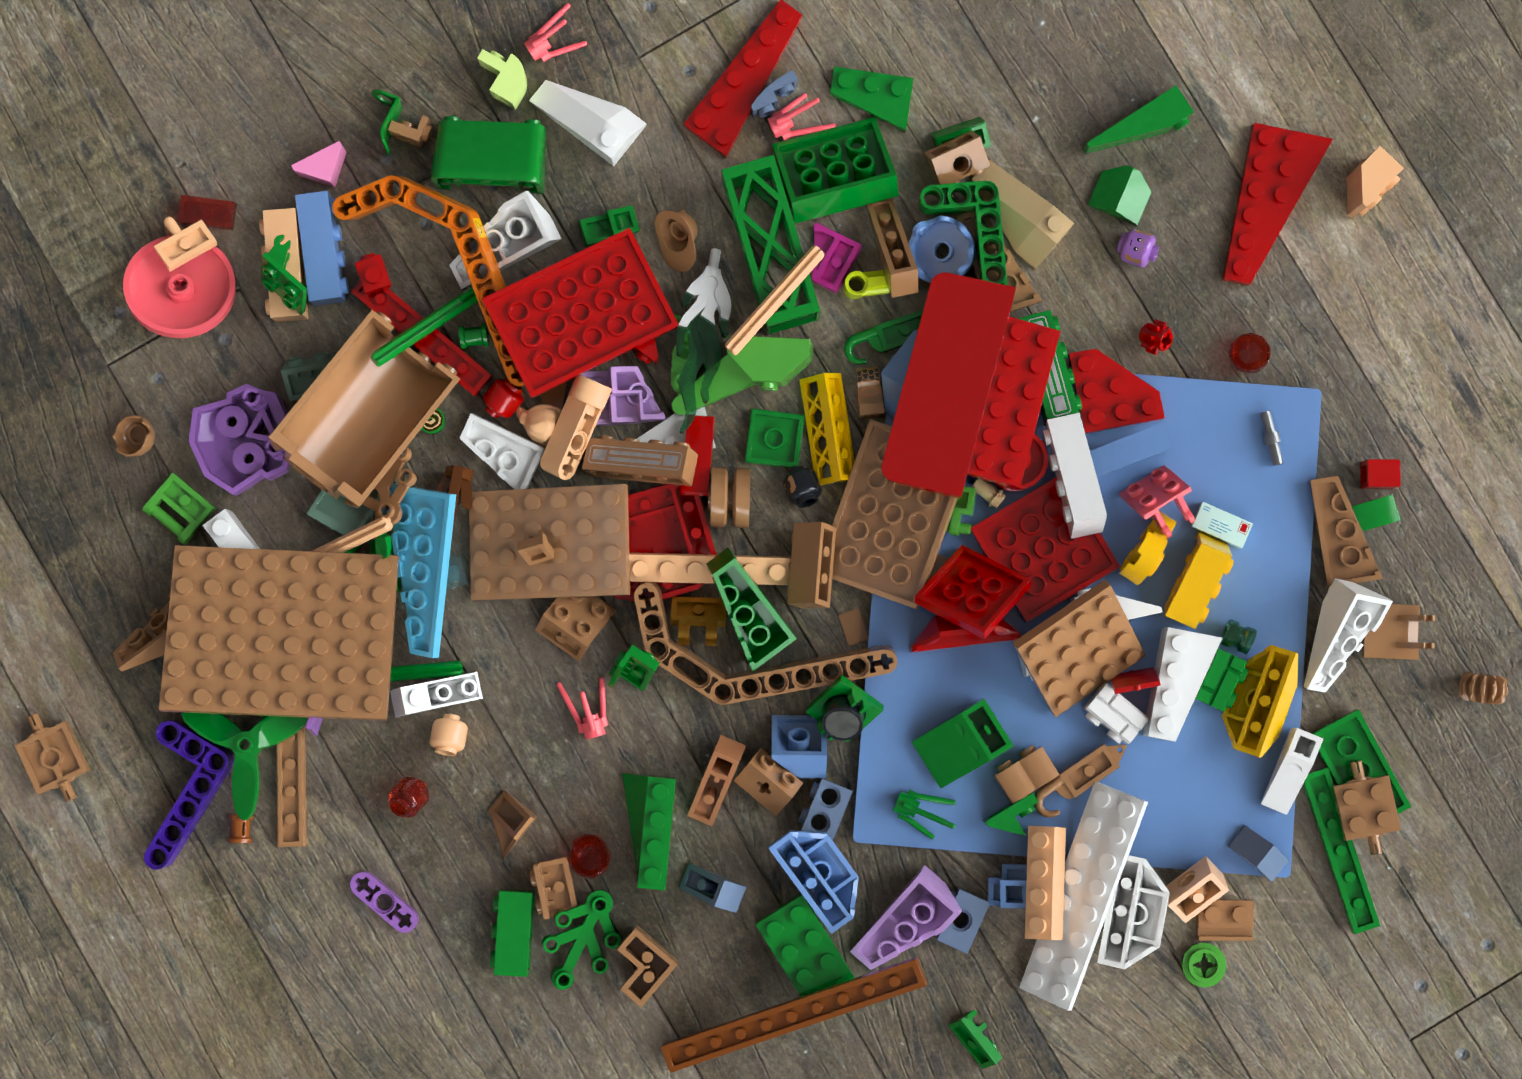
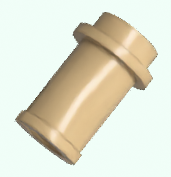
[972,478,1006,509]

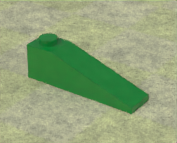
[1082,85,1194,154]

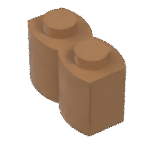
[993,745,1059,804]

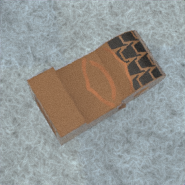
[856,366,885,419]

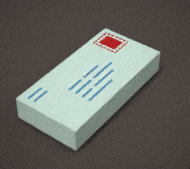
[1191,502,1253,549]

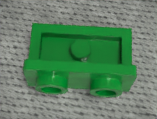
[608,644,660,692]

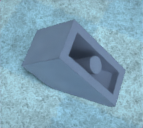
[679,863,746,913]

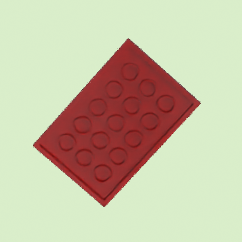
[482,228,679,399]

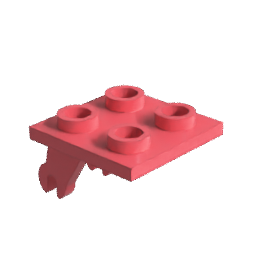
[1119,465,1195,538]

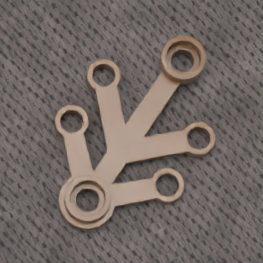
[361,447,416,525]

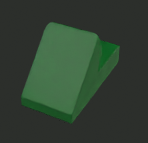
[983,793,1038,836]

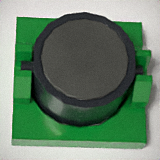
[806,675,884,742]

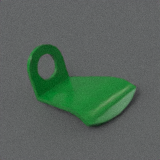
[371,89,402,157]

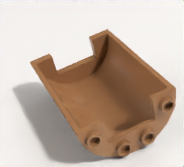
[268,310,460,508]

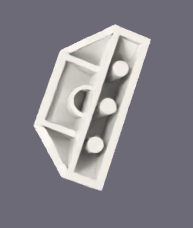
[1097,855,1170,969]

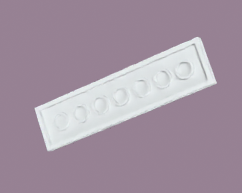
[1019,781,1148,1011]

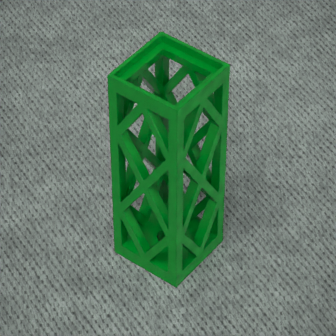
[721,155,820,335]

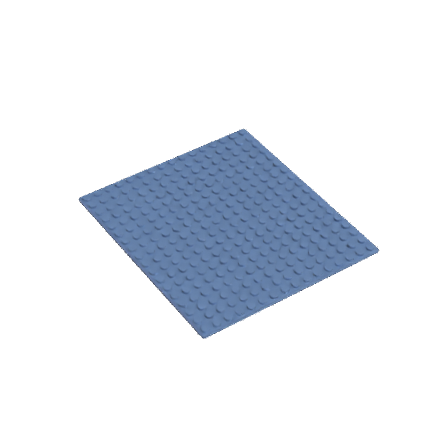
[853,354,1322,878]

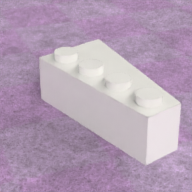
[1042,413,1107,539]
[1142,627,1222,742]

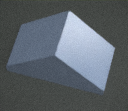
[1228,825,1289,882]

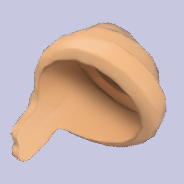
[516,404,562,447]

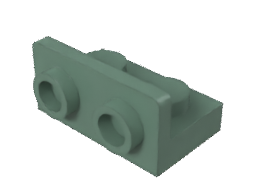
[281,351,336,401]

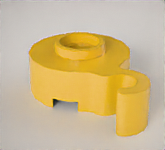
[1119,511,1177,586]

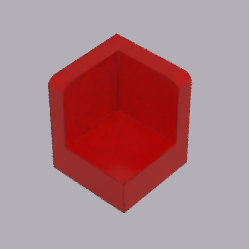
[1360,459,1401,489]

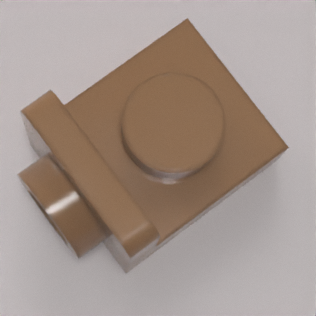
[388,115,433,148]

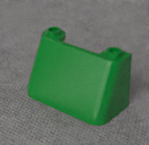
[431,116,547,194]

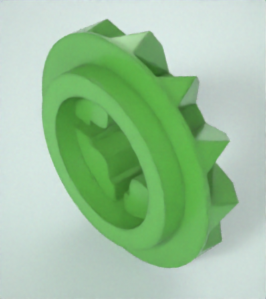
[1181,942,1226,987]

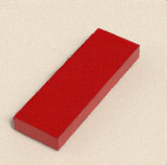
[681,415,715,496]

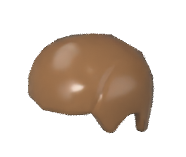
[112,415,155,457]

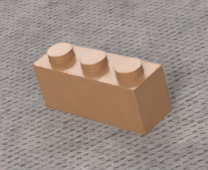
[787,522,836,609]

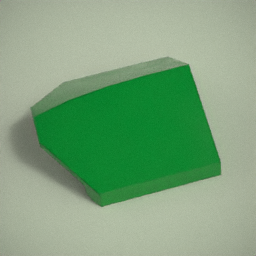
[1088,165,1151,226]

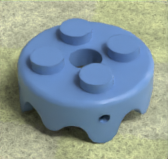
[909,216,976,283]

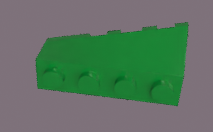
[622,773,677,890]

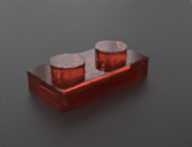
[177,195,237,230]

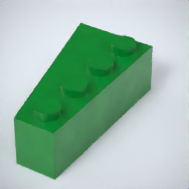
[706,548,797,671]

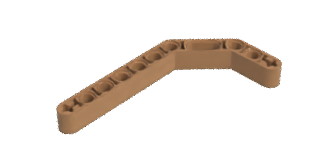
[634,582,897,705]

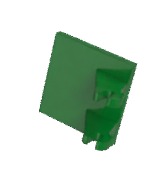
[261,235,307,315]

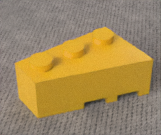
[1164,531,1234,629]

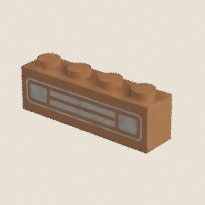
[582,435,698,486]

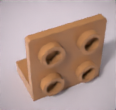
[535,596,615,662]

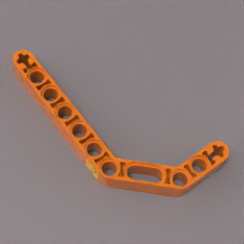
[332,175,524,386]

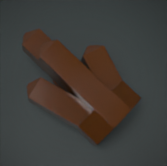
[435,465,474,522]

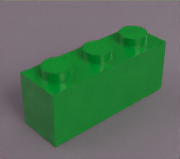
[490,889,535,977]

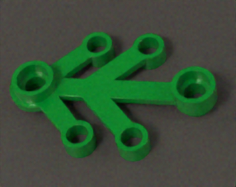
[542,889,621,990]

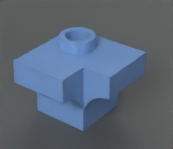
[988,863,1027,909]

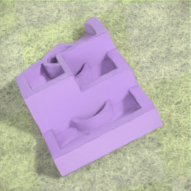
[581,366,665,426]

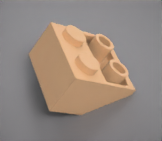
[1346,146,1404,219]

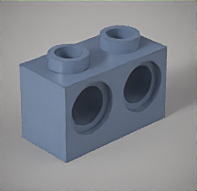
[798,778,853,841]

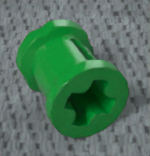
[459,323,489,350]

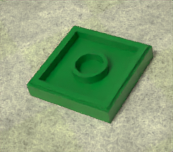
[744,408,805,469]

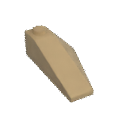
[971,160,1074,270]

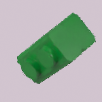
[1195,648,1249,712]

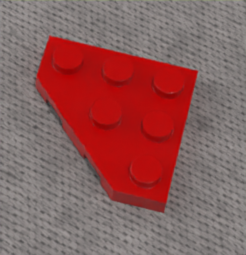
[1068,349,1165,434]

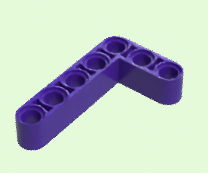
[144,720,234,870]

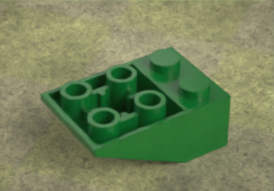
[912,698,1014,789]

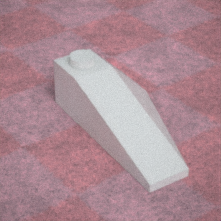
[449,191,561,289]

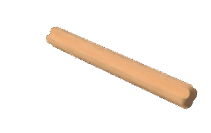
[725,245,824,355]

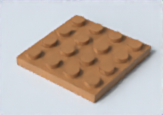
[1013,580,1146,717]

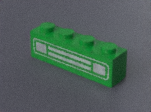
[1019,310,1082,426]

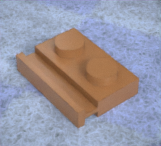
[1196,899,1254,941]

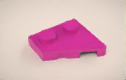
[812,223,862,294]

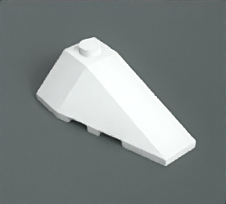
[529,80,647,166]
[1304,578,1393,692]

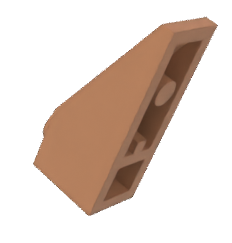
[687,735,746,826]

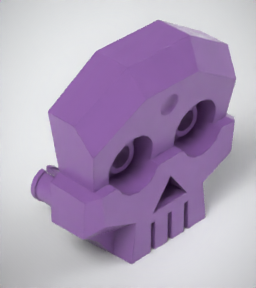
[189,384,290,496]

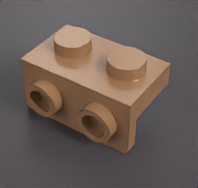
[530,856,578,920]

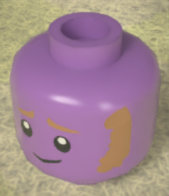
[1117,229,1159,268]

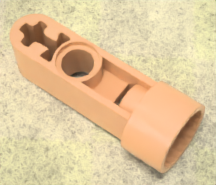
[540,375,612,480]

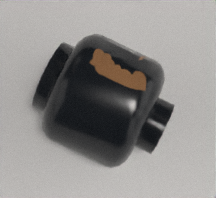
[783,466,822,508]

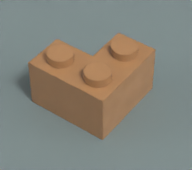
[617,925,679,1007]

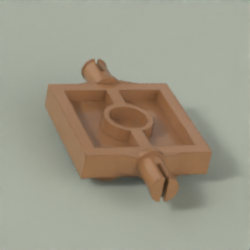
[14,713,90,803]
[1332,760,1401,855]

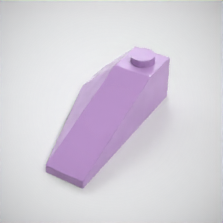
[850,865,962,970]

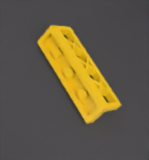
[799,373,855,485]

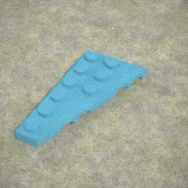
[387,484,456,658]

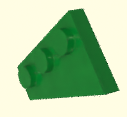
[830,66,914,133]

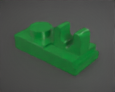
[948,1010,1003,1069]

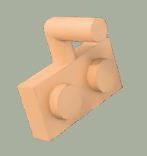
[154,217,217,272]

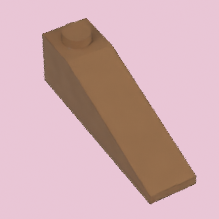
[866,198,918,298]

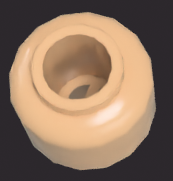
[429,714,468,756]

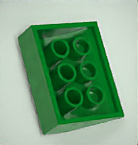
[772,117,899,224]

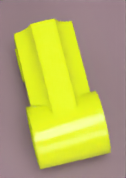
[842,270,890,299]

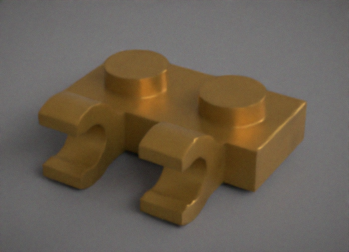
[671,596,726,646]

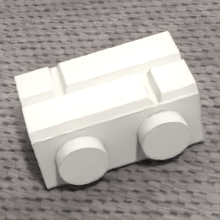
[1083,683,1150,744]

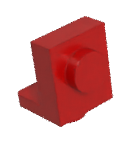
[355,253,392,295]

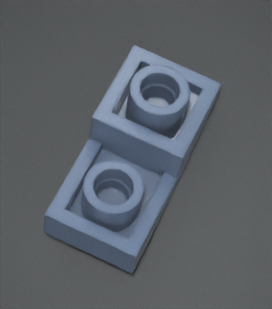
[751,70,798,118]

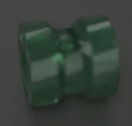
[1220,619,1257,655]

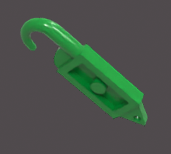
[844,310,923,365]

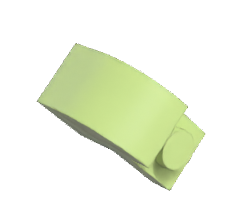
[477,49,527,110]

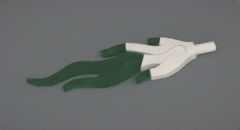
[676,248,731,434]

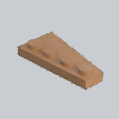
[955,212,1042,313]
[1309,475,1383,587]

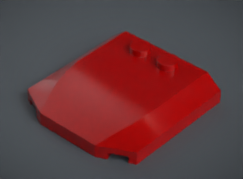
[615,484,716,604]

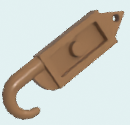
[1034,744,1127,818]

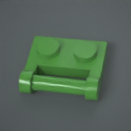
[142,473,216,545]

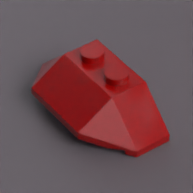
[909,616,1021,653]

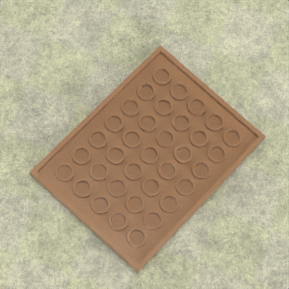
[159,545,399,721]

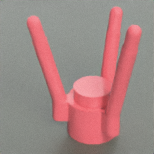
[524,3,587,62]
[767,93,836,141]
[557,677,608,740]

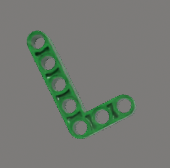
[918,181,1008,285]

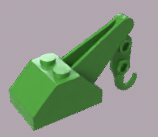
[671,315,813,416]

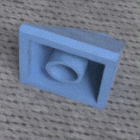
[771,715,827,778]

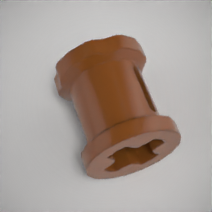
[227,814,254,843]

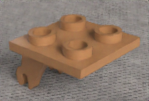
[1363,604,1435,660]

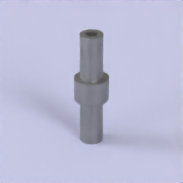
[1260,411,1284,466]

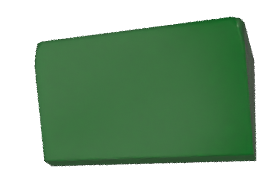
[931,117,991,157]

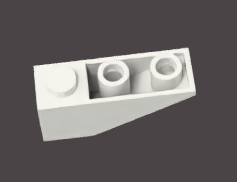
[390,672,483,718]
[1260,728,1323,815]

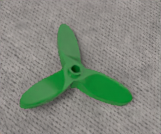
[181,712,308,821]

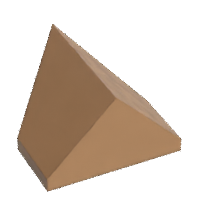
[487,790,538,859]

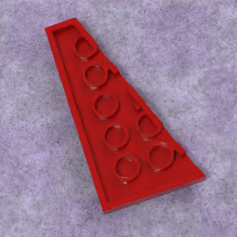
[1222,123,1333,286]

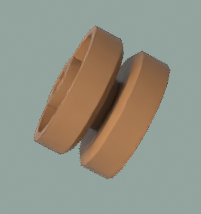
[708,467,751,528]

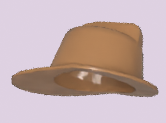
[654,209,698,272]

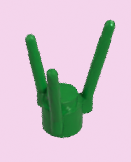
[893,790,956,839]

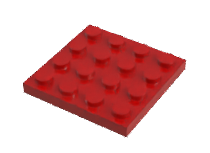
[971,477,1120,623]

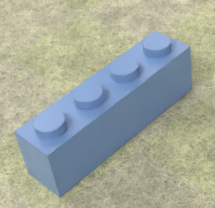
[295,191,349,306]

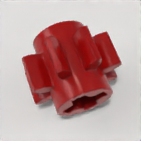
[1139,319,1173,355]

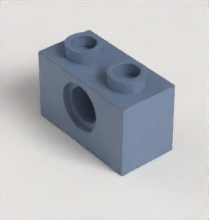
[935,887,990,954]

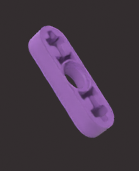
[350,871,419,933]

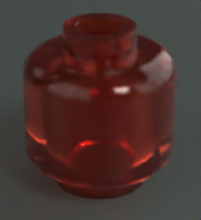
[388,777,429,818]

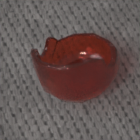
[1229,333,1271,374]
[569,834,611,879]

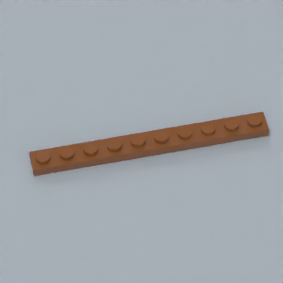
[660,957,927,1073]

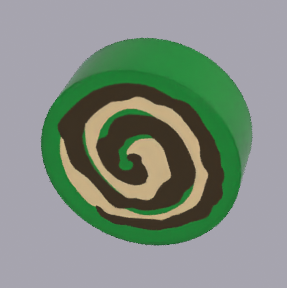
[421,408,446,435]

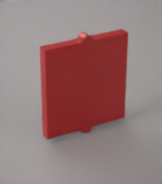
[1110,667,1161,694]

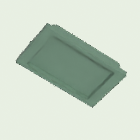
[307,489,380,535]

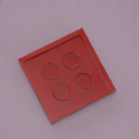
[915,545,1031,639]

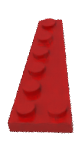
[684,0,802,158]

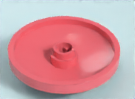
[123,235,236,338]

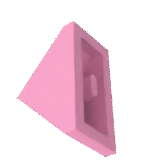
[291,141,347,188]

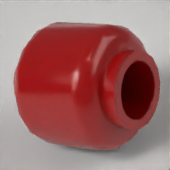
[483,377,524,418]

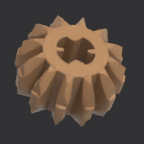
[1458,672,1508,705]

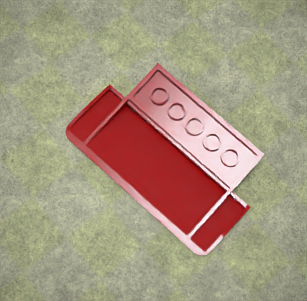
[881,272,1061,499]

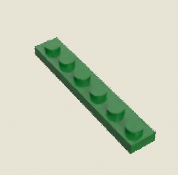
[1303,767,1381,934]

